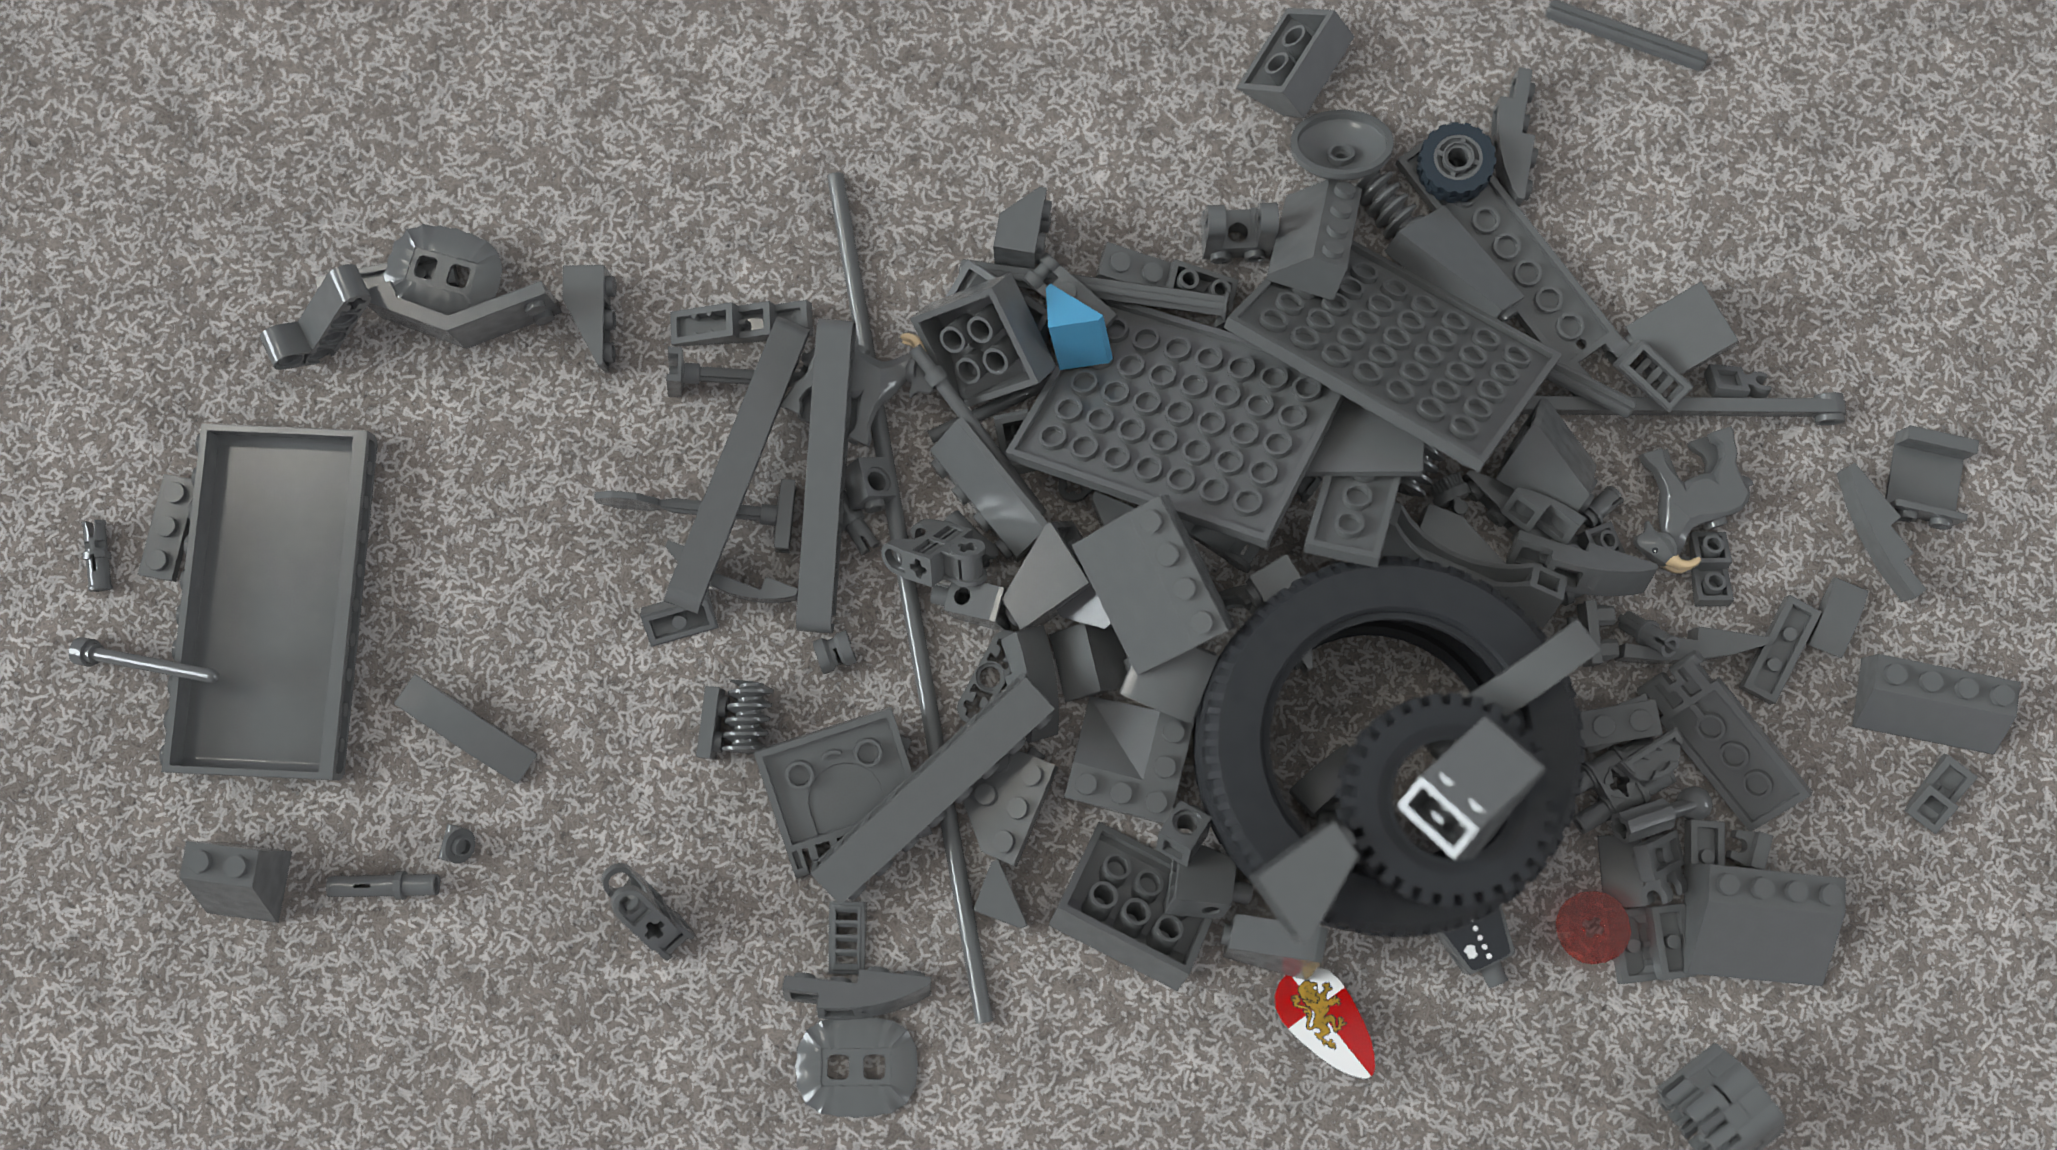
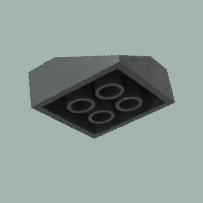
[910,272,1057,407]
[1064,696,1195,824]

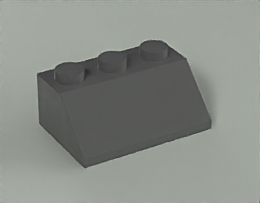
[1236,8,1355,118]

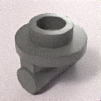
[438,824,476,864]

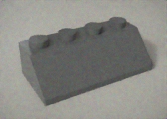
[1266,179,1362,301]
[930,416,1048,562]
[1852,654,2021,755]

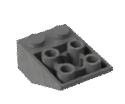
[1397,716,1546,860]

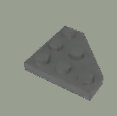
[959,726,1058,867]

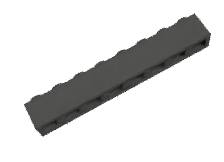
[811,672,1055,905]

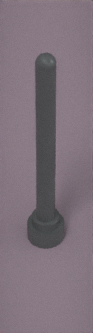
[69,637,219,683]

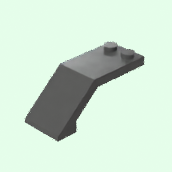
[368,280,562,349]

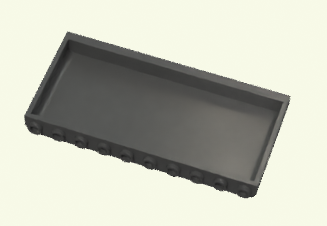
[159,423,378,781]

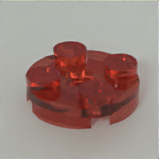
[1556,891,1631,964]

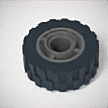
[1416,122,1497,203]

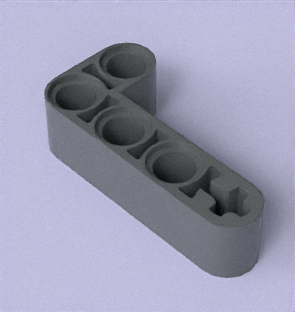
[259,264,372,370]

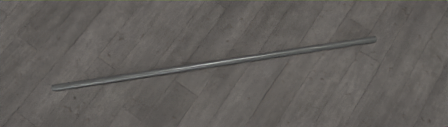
[827,172,993,1024]

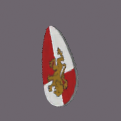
[1275,967,1375,1080]

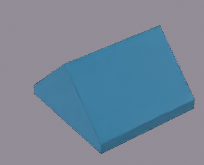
[1046,284,1113,370]

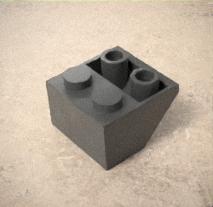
[993,187,1052,269]

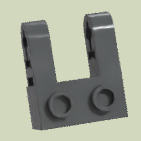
[1200,202,1279,264]

